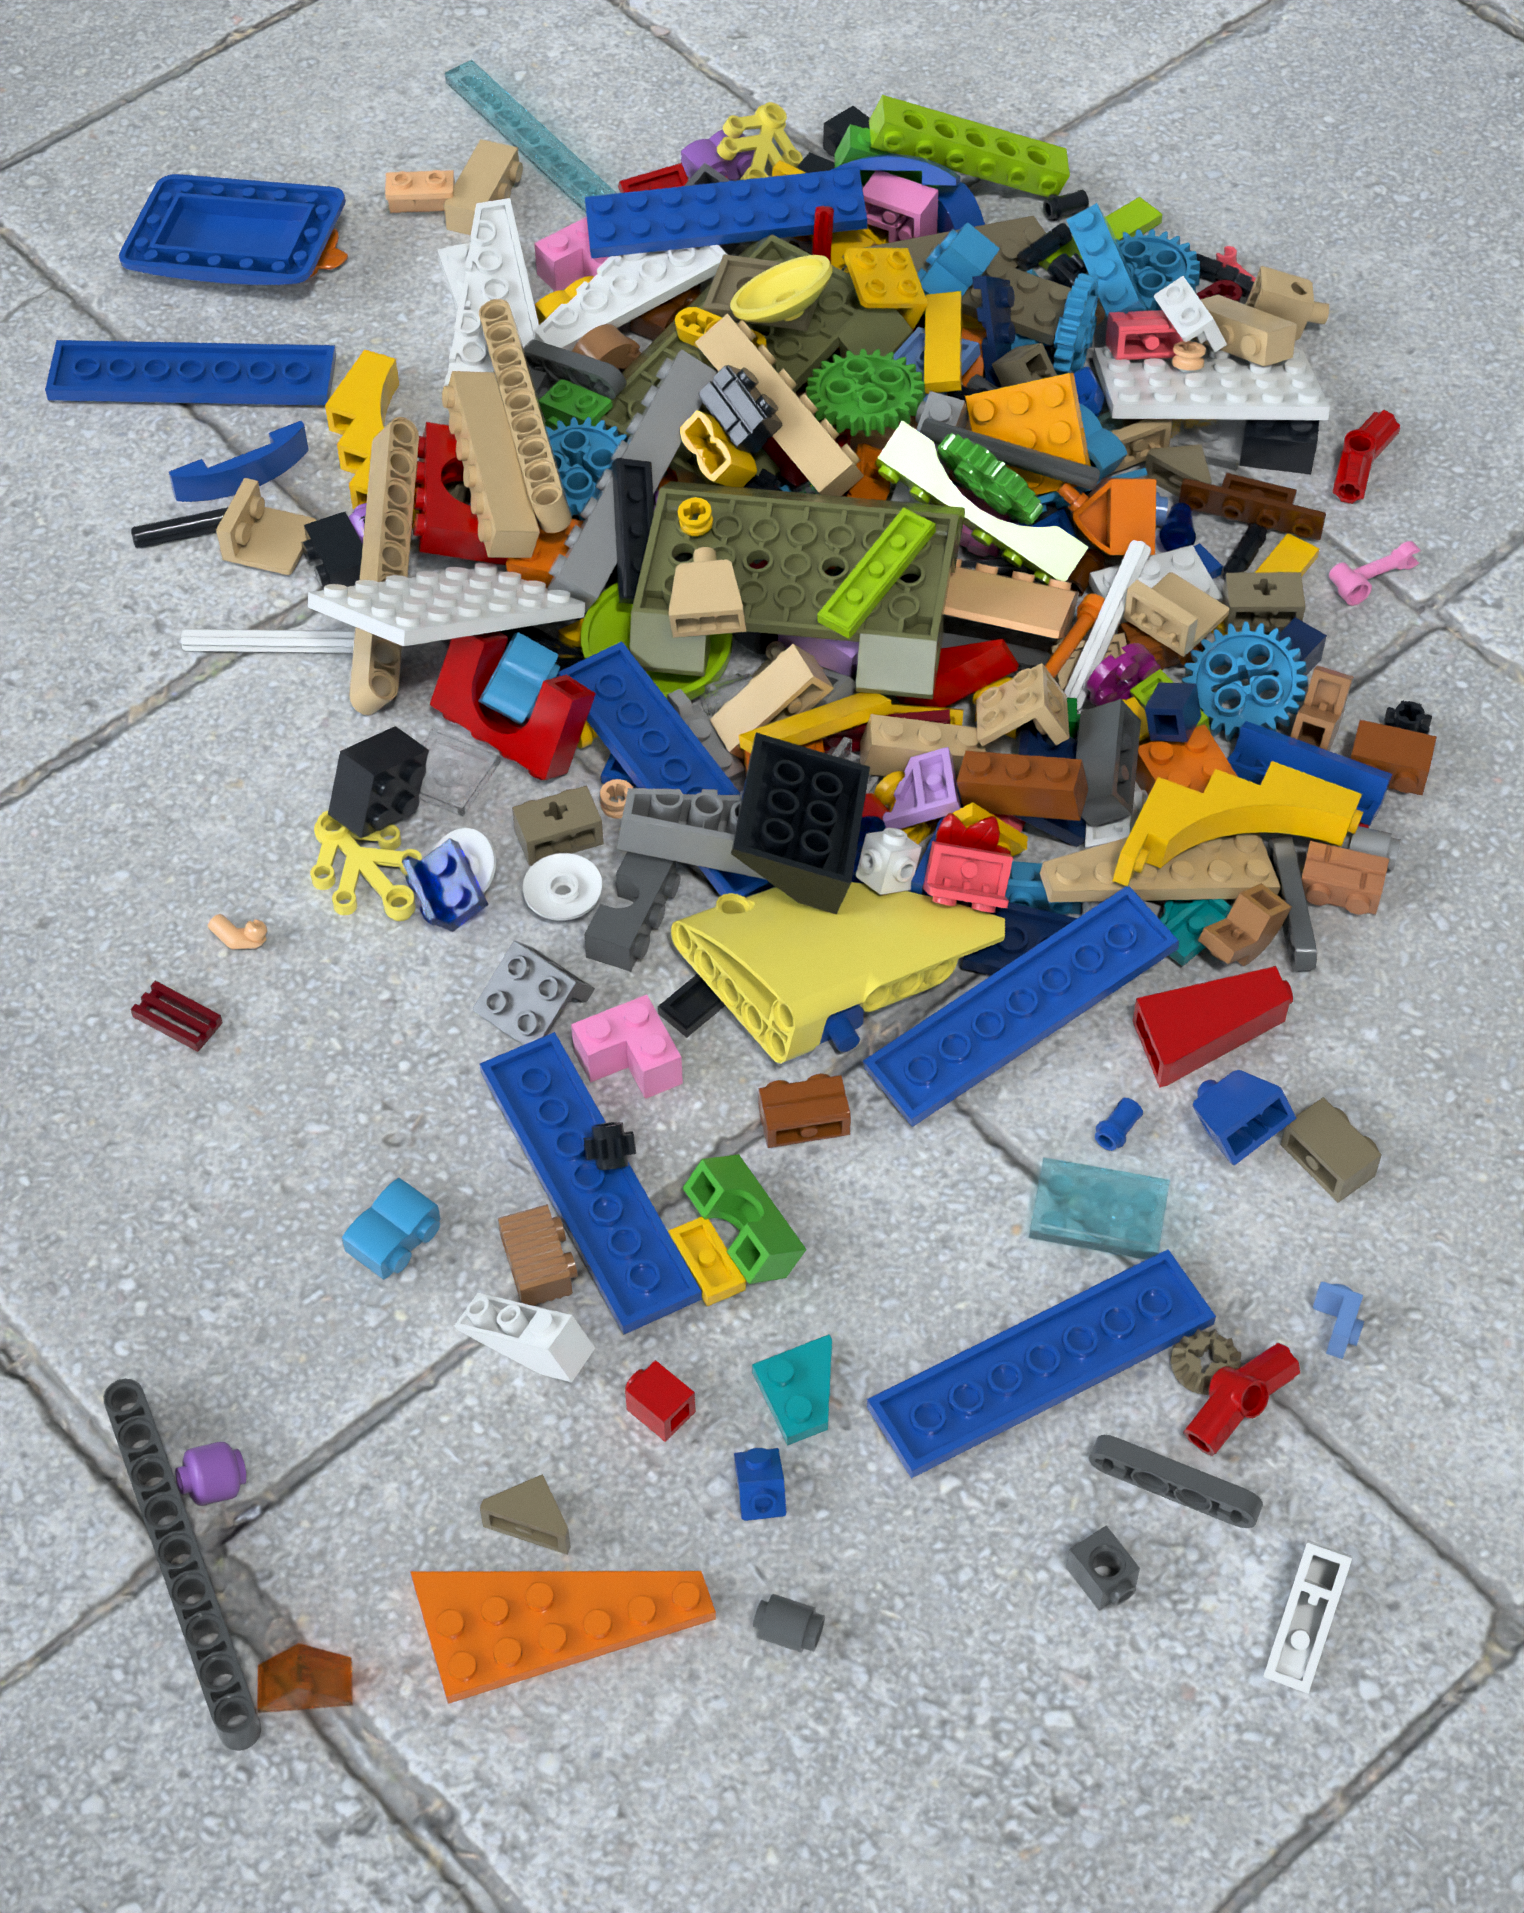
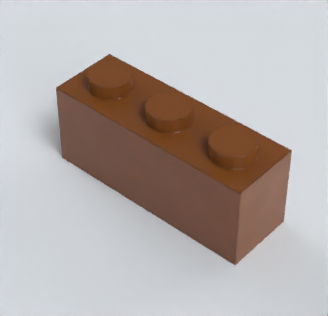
[956,751,1089,821]

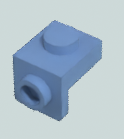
[1313,1282,1364,1359]

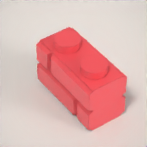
[1105,310,1183,360]

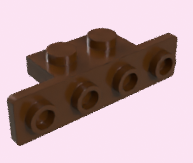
[1179,472,1326,540]

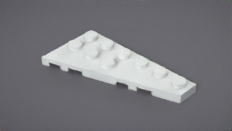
[444,198,539,386]

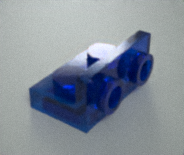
[402,838,489,932]

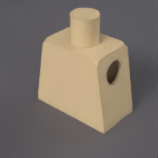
[1245,266,1329,341]
[669,547,746,638]

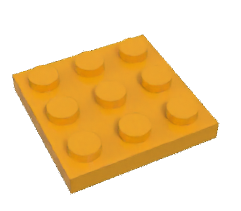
[965,373,1091,495]

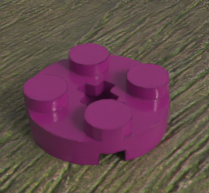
[1086,643,1161,707]

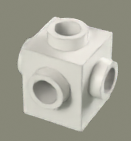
[856,828,922,895]

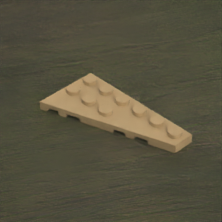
[1040,832,1281,902]

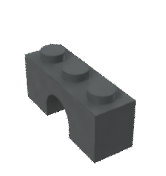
[584,851,681,972]

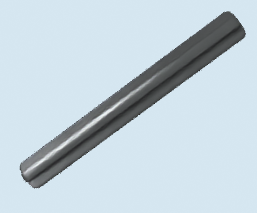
[920,418,1100,490]

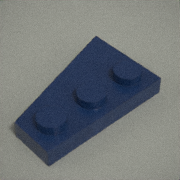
[972,276,1015,388]

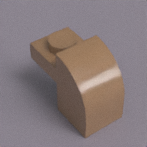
[572,324,641,370]
[1290,665,1354,751]
[1198,883,1292,966]

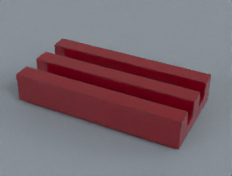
[130,980,223,1052]

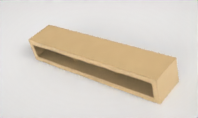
[695,313,864,496]
[442,371,540,558]

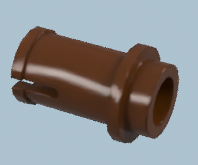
[1066,549,1105,596]

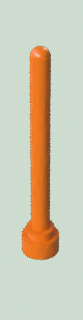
[1045,594,1105,678]

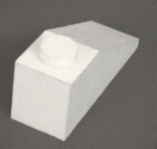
[1263,1540,1352,1694]

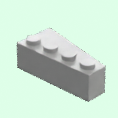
[616,788,765,879]

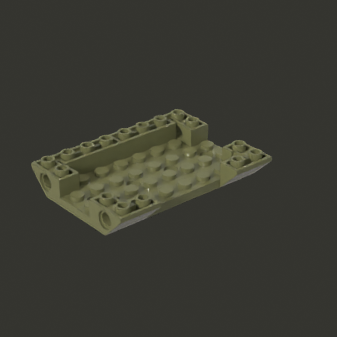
[600,234,913,486]
[629,481,965,699]

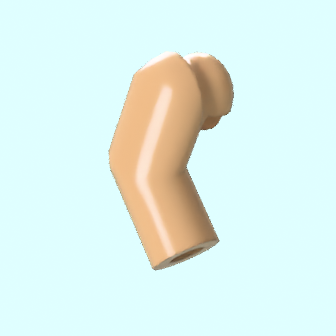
[208,914,267,949]

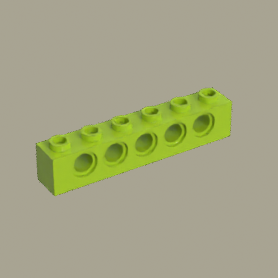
[869,95,1070,198]

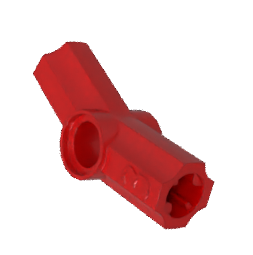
[1333,410,1401,504]
[1183,1343,1300,1457]

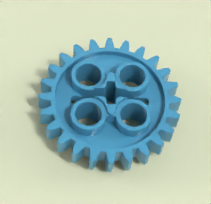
[1088,229,1200,311]
[1053,273,1099,376]
[546,417,628,521]
[1182,622,1308,742]

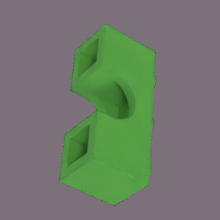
[683,1154,807,1284]

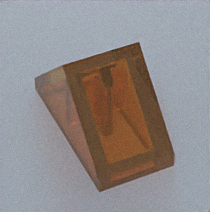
[257,1643,353,1713]

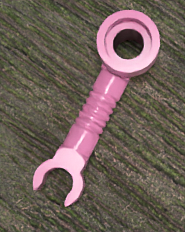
[1329,541,1421,606]

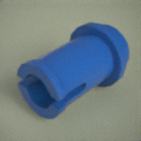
[1095,1097,1143,1151]

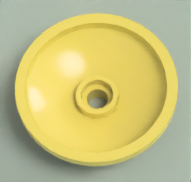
[730,255,833,323]

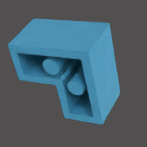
[917,222,1000,316]

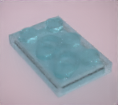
[1029,1157,1170,1260]

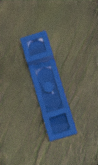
[832,154,960,185]
[169,420,309,502]

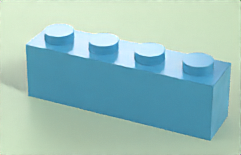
[1066,203,1147,317]

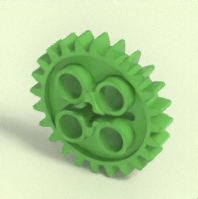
[806,349,925,437]
[937,433,1044,525]

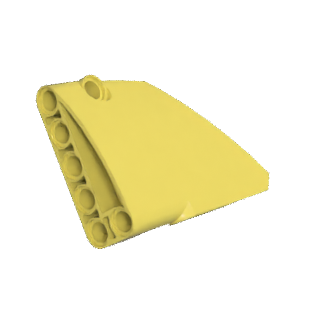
[671,882,1005,1064]

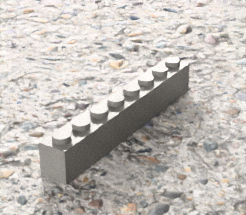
[547,349,718,613]

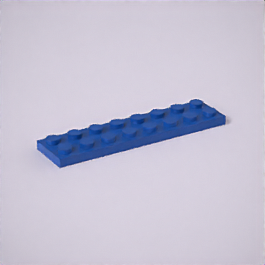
[585,167,867,259]
[45,340,337,405]
[557,641,775,898]
[863,885,1179,1127]
[479,1032,702,1335]
[867,1249,1216,1479]

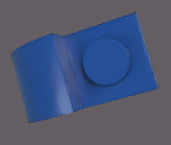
[935,181,985,233]

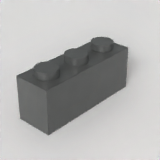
[1076,699,1141,827]

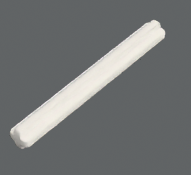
[1064,540,1151,712]
[181,629,355,653]

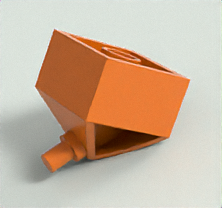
[1057,478,1156,555]

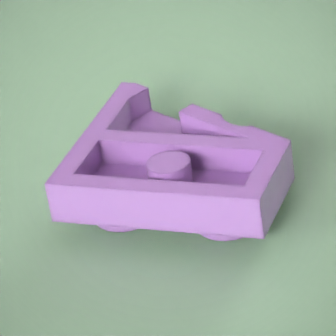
[883,747,961,829]

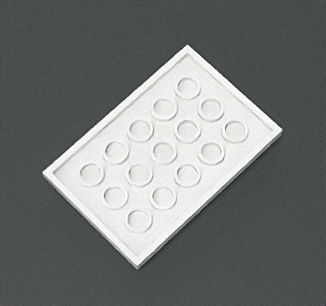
[1093,346,1330,420]
[308,563,585,646]

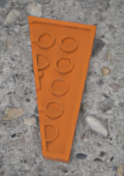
[410,1571,716,1704]

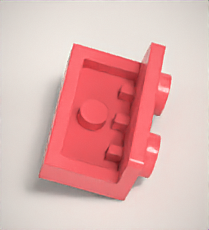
[923,841,1013,913]

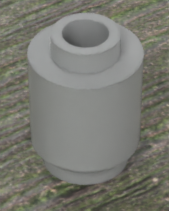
[1341,826,1401,870]

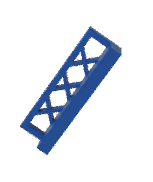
[1227,721,1393,826]

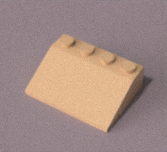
[944,558,1079,639]

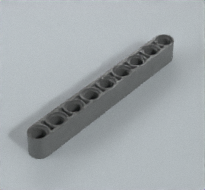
[103,1378,261,1751]

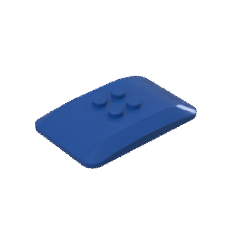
[119,174,346,285]

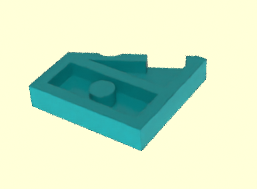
[1160,899,1232,966]
[752,1334,832,1446]

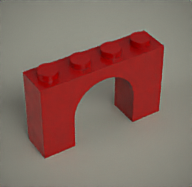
[413,422,508,565]
[430,631,596,781]

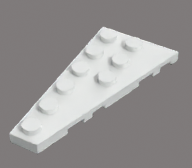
[534,245,727,351]

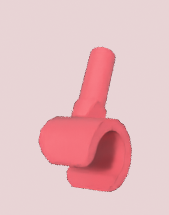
[1216,246,1256,282]

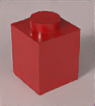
[625,1360,696,1442]

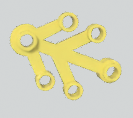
[717,102,803,180]
[310,810,423,921]

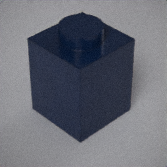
[1266,617,1327,676]
[1145,682,1201,742]

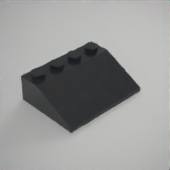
[731,732,870,914]

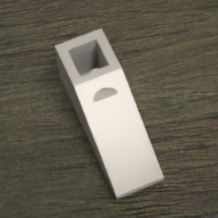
[454,1293,595,1382]

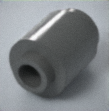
[753,1594,825,1653]

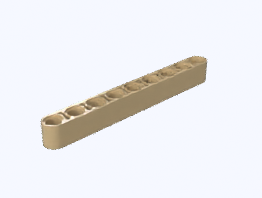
[479,299,572,533]
[349,417,419,716]

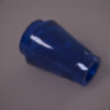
[1159,503,1196,551]

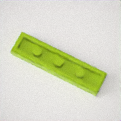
[1039,197,1163,271]
[817,507,936,639]

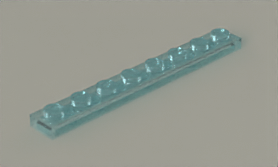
[445,60,616,213]

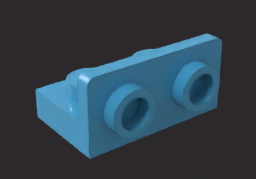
[1005,861,1082,915]

